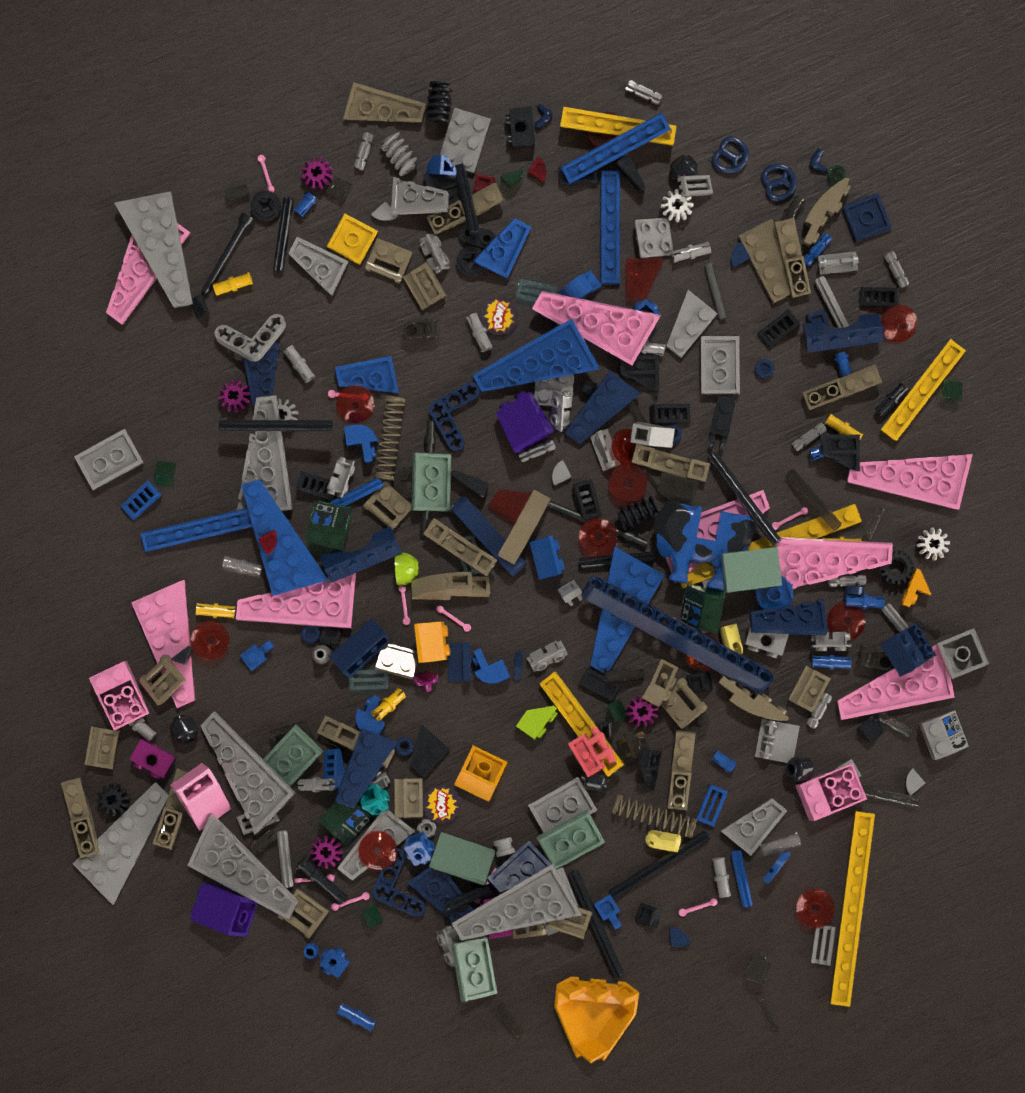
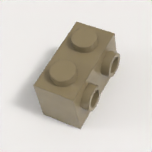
[642,659,678,707]

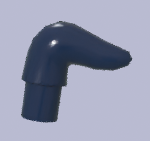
[535,103,553,129]
[810,148,828,173]

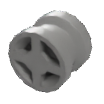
[493,837,515,857]

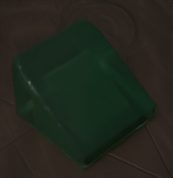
[500,169,523,189]
[941,379,963,401]
[154,461,176,486]
[608,700,627,722]
[362,904,383,929]

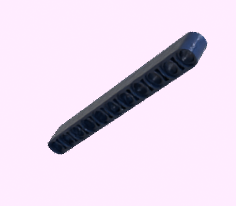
[582,576,774,693]

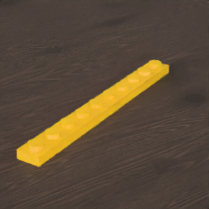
[680,504,862,589]
[830,811,875,1007]

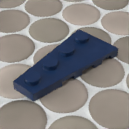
[564,370,641,444]
[749,599,828,636]
[334,728,397,808]
[408,867,474,922]

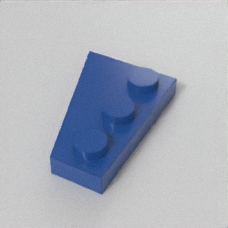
[472,218,531,278]
[335,356,399,393]

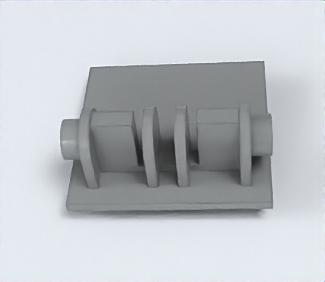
[634,218,673,260]
[755,719,800,763]

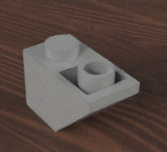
[630,422,675,448]

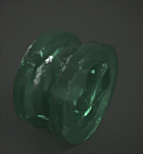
[827,165,846,184]

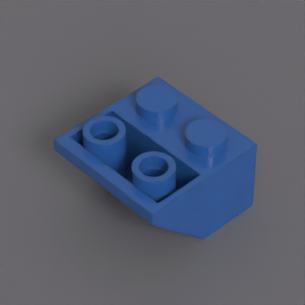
[530,536,565,580]

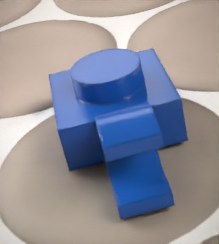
[240,640,275,671]
[594,895,622,930]

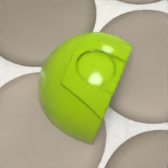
[395,552,419,585]

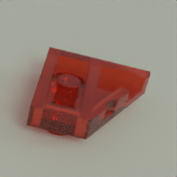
[626,258,663,298]
[488,489,532,523]

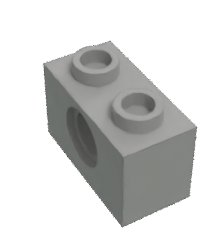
[744,625,789,658]

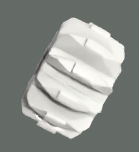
[661,189,693,222]
[917,528,950,561]

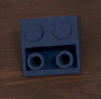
[880,623,936,677]

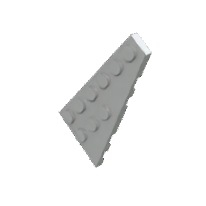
[115,192,193,308]
[236,395,293,511]
[201,712,295,835]
[73,782,169,905]
[187,814,298,919]
[452,864,582,940]

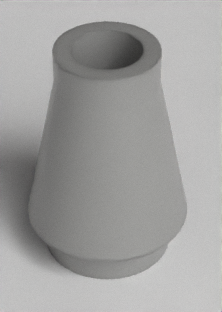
[312,645,331,664]

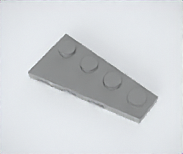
[337,809,415,880]

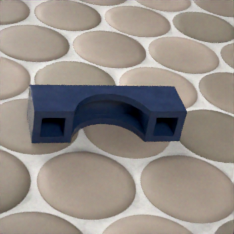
[803,313,883,353]
[320,526,402,583]

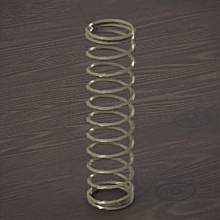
[374,396,406,480]
[612,794,697,838]

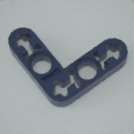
[429,382,480,452]
[373,848,426,917]

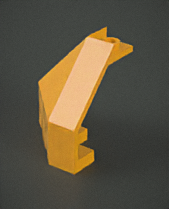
[554,976,639,1063]

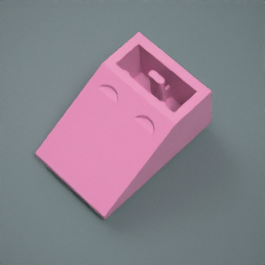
[89,661,149,730]
[170,763,231,831]
[795,763,867,821]

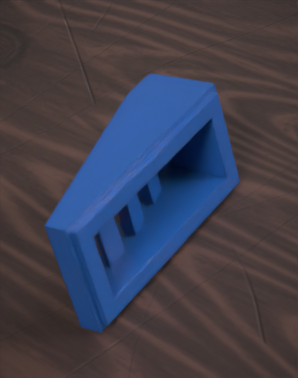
[121,480,162,521]
[324,748,345,788]

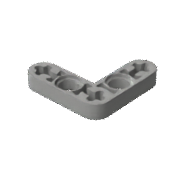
[214,314,286,361]

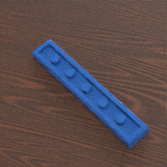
[561,112,671,184]
[601,170,620,285]
[140,508,253,552]

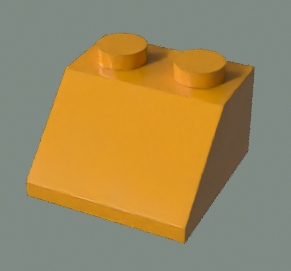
[414,622,451,663]
[454,746,507,802]

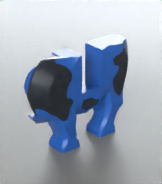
[654,501,755,591]

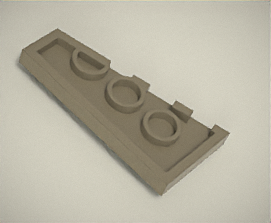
[343,82,427,123]
[738,218,791,304]

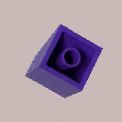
[496,391,555,453]
[190,883,258,937]

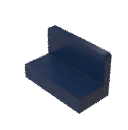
[448,643,471,682]

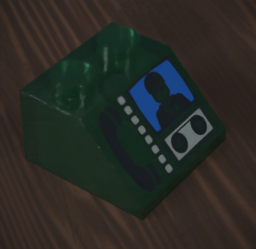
[305,500,353,550]
[680,584,725,634]
[318,802,374,846]

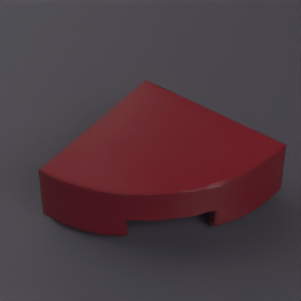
[527,156,546,183]
[473,173,495,193]
[258,529,277,556]

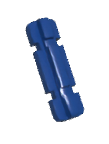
[804,233,832,266]

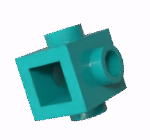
[360,783,390,815]

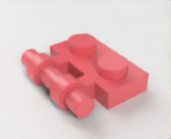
[568,727,616,777]

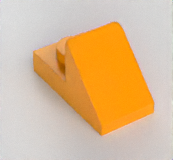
[900,569,931,608]

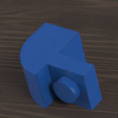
[557,270,602,299]
[344,425,378,464]
[472,648,510,684]
[356,695,386,735]

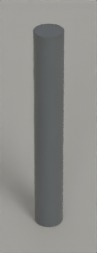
[704,263,727,320]

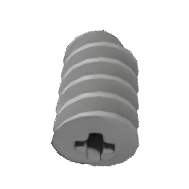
[380,132,418,176]

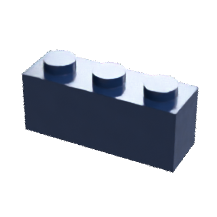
[329,618,392,678]

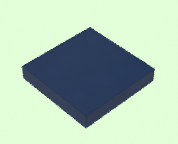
[842,193,892,242]

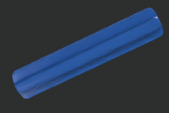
[330,478,383,511]
[731,850,753,907]

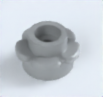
[417,819,436,838]

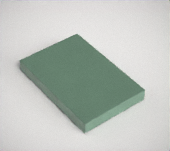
[411,453,451,512]
[721,547,782,592]
[263,725,324,787]
[537,810,605,869]
[429,832,496,885]
[451,936,497,1002]

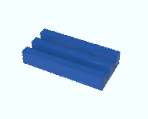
[696,784,728,827]

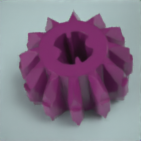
[301,157,333,189]
[218,380,251,412]
[626,695,658,728]
[310,835,343,869]

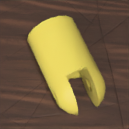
[719,624,743,655]
[645,830,681,852]

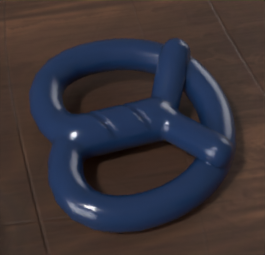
[712,136,749,174]
[761,163,797,201]

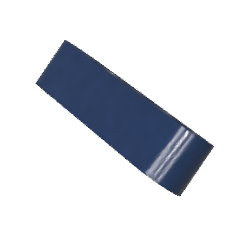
[450,495,527,577]

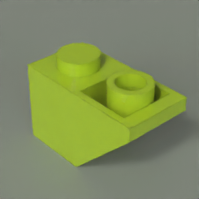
[516,706,558,739]

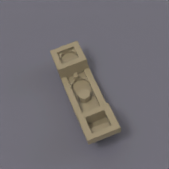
[631,444,710,482]
[497,490,550,565]
[424,518,498,576]

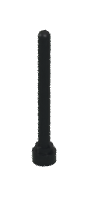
[201,212,255,296]

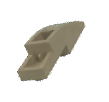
[802,178,851,247]
[427,183,505,235]
[774,218,811,298]
[803,365,882,410]
[411,572,490,600]
[718,676,789,721]
[317,716,396,768]
[668,730,696,810]
[153,769,188,850]
[61,777,99,858]

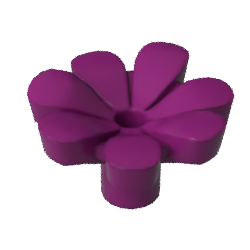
[413,670,438,692]

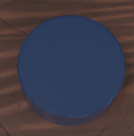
[755,359,774,379]
[845,586,864,595]
[301,625,321,643]

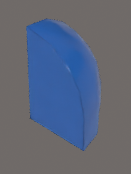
[426,155,456,176]

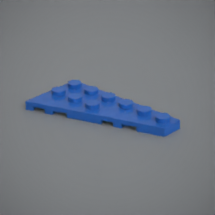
[473,319,600,392]
[241,479,328,596]
[590,546,664,675]

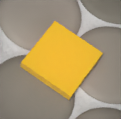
[327,213,378,265]

